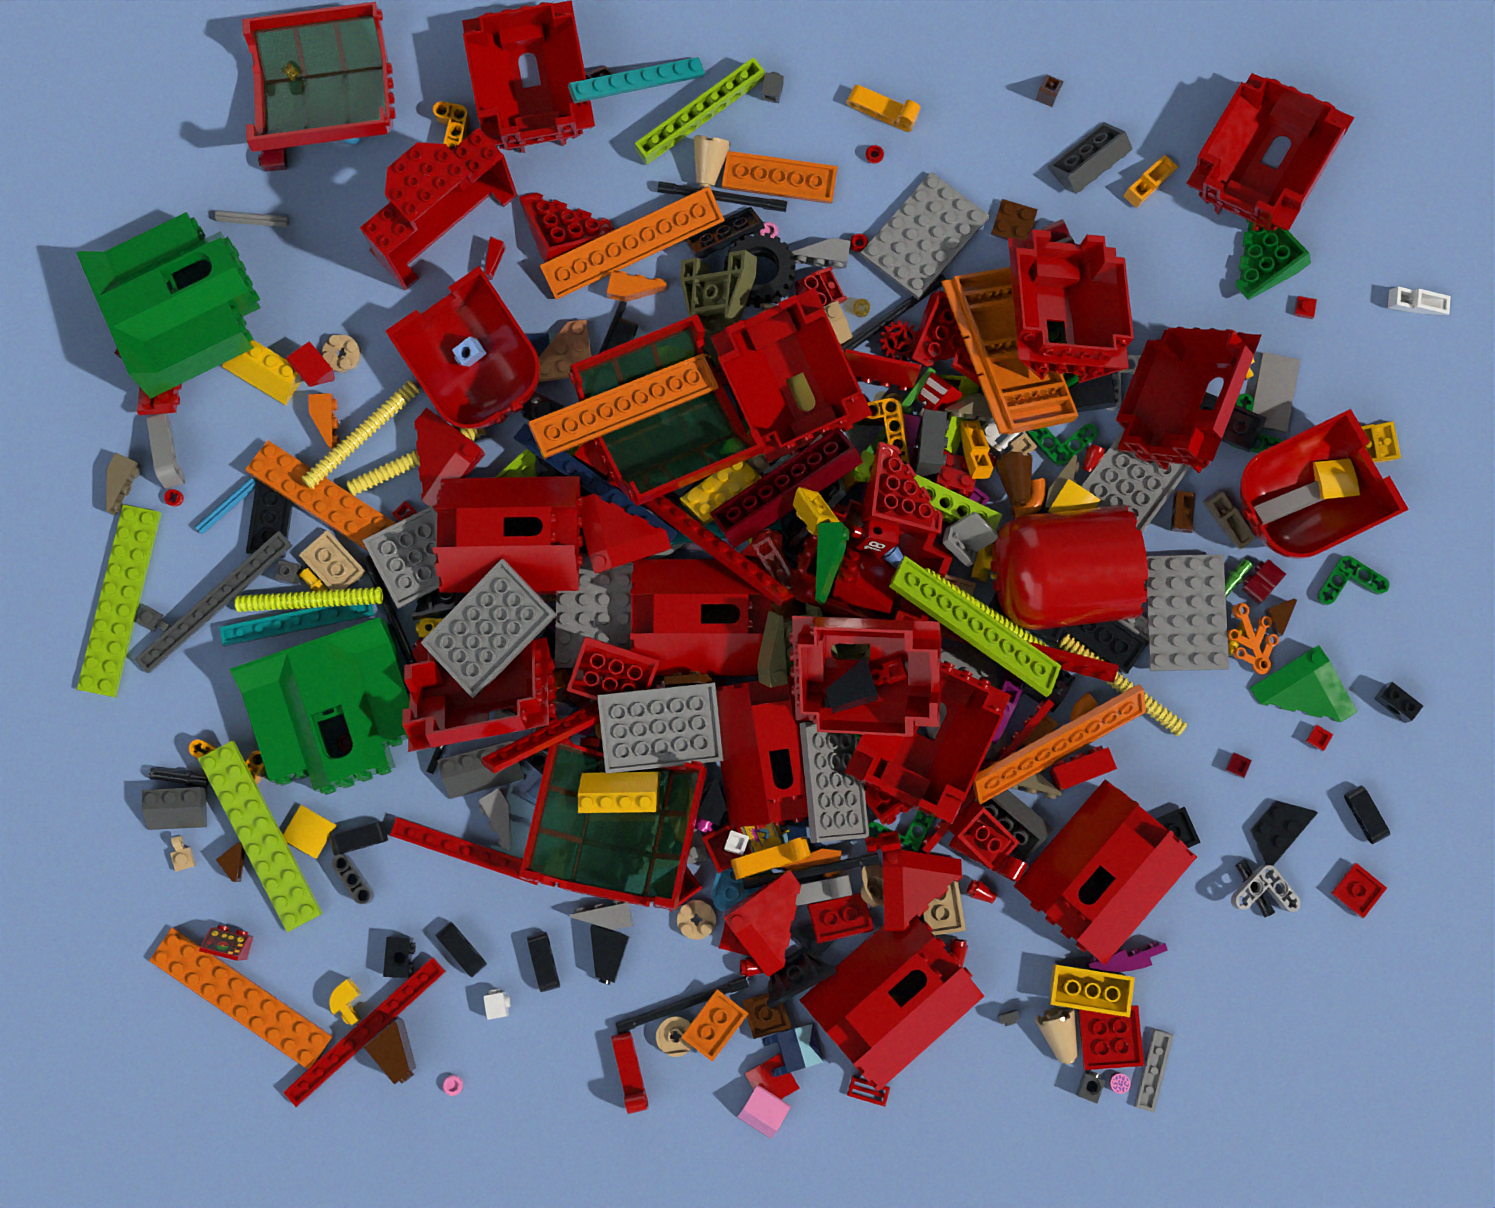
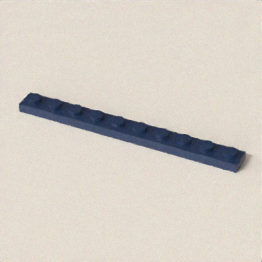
[513,423,678,543]

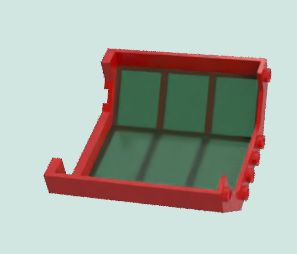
[242,1,396,152]
[568,314,766,506]
[519,737,707,910]

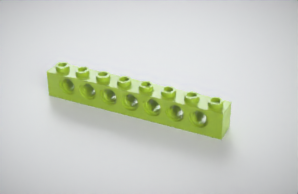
[635,57,765,165]
[851,450,1002,531]

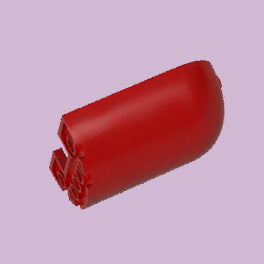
[385,266,541,429]
[1240,409,1409,559]
[990,504,1148,630]

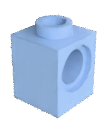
[452,337,487,367]

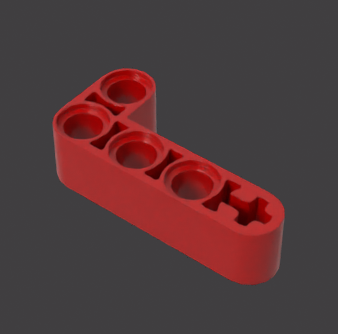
[948,836,1027,882]
[611,1031,649,1115]

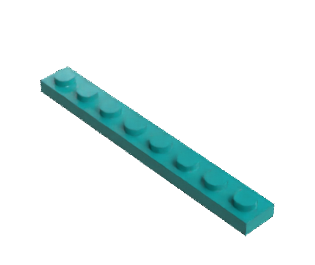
[568,57,705,104]
[219,603,375,647]

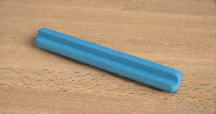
[195,478,256,534]

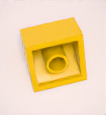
[793,487,839,535]

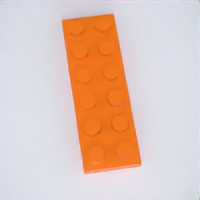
[722,151,838,204]

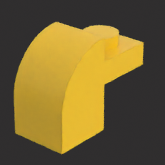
[329,978,362,1025]

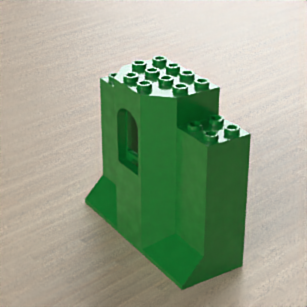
[76,212,260,399]
[230,617,410,795]

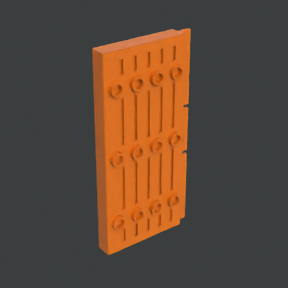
[941,267,1079,435]

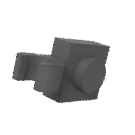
[136,605,171,632]

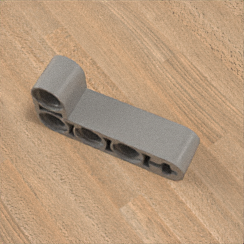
[146,413,185,489]
[795,875,852,906]

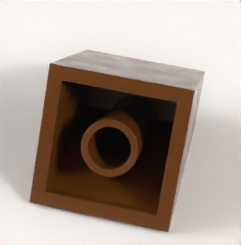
[364,1018,416,1084]

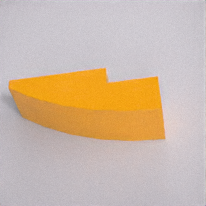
[1123,155,1178,208]
[960,420,993,479]

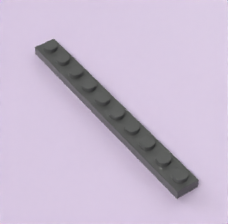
[135,531,293,674]

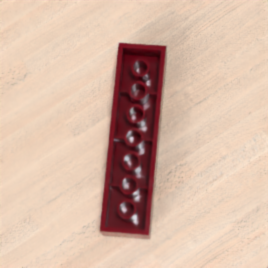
[709,427,863,549]

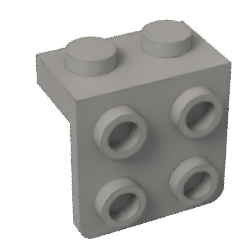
[942,512,998,567]

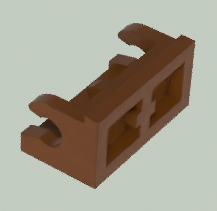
[1171,490,1195,533]

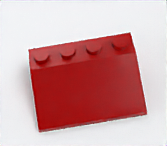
[844,349,921,391]
[832,541,897,613]
[566,636,660,701]

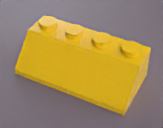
[222,340,303,406]
[578,772,660,813]
[1050,964,1135,1017]

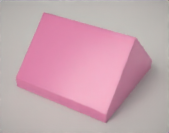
[737,1085,791,1139]

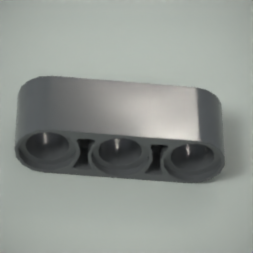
[331,854,374,904]

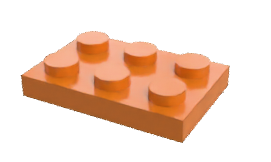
[681,989,749,1062]

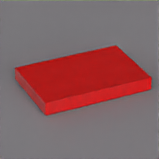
[807,893,874,944]

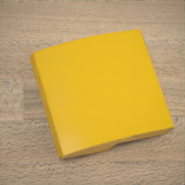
[1361,421,1401,463]
[1313,459,1360,500]
[1048,479,1100,512]
[283,805,336,859]

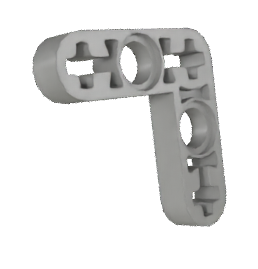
[1231,865,1301,912]

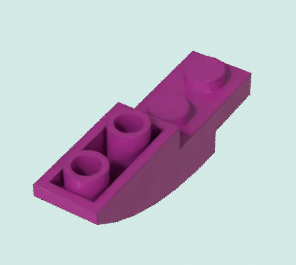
[992,670,1023,744]
[1086,940,1168,972]

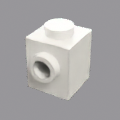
[483,989,511,1020]

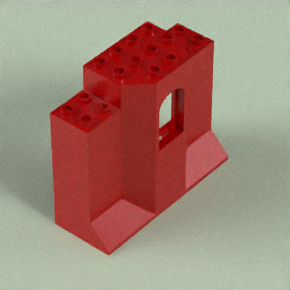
[360,127,518,291]

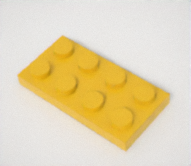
[680,461,762,526]

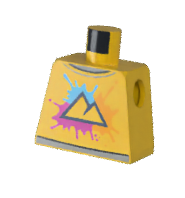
[740,822,790,853]

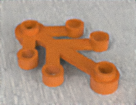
[1227,603,1279,675]

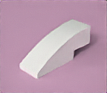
[1388,286,1451,315]

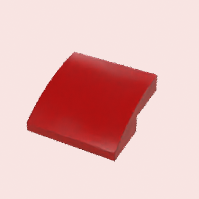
[744,1053,800,1099]

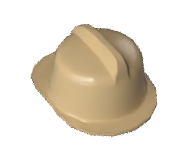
[860,864,884,908]

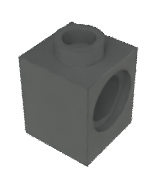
[761,72,784,104]
[275,561,303,585]
[1076,1071,1105,1104]

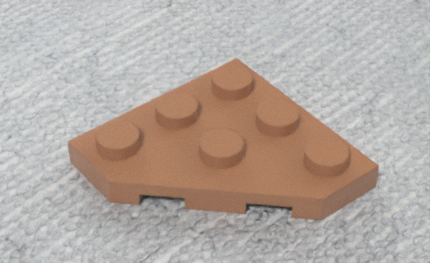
[539,320,594,382]

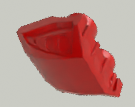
[795,266,847,306]

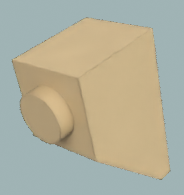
[824,300,853,345]

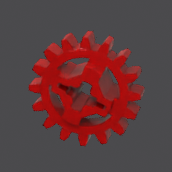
[879,320,918,361]

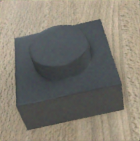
[997,1010,1020,1026]

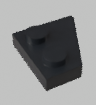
[791,924,835,957]

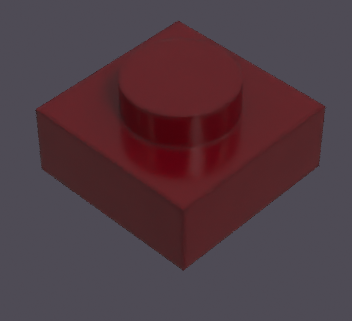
[1225,752,1252,778]

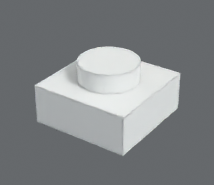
[724,830,749,856]

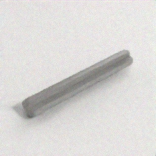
[215,210,289,227]

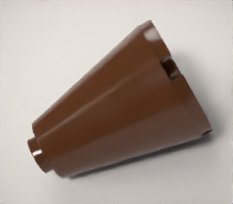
[994,452,1033,507]

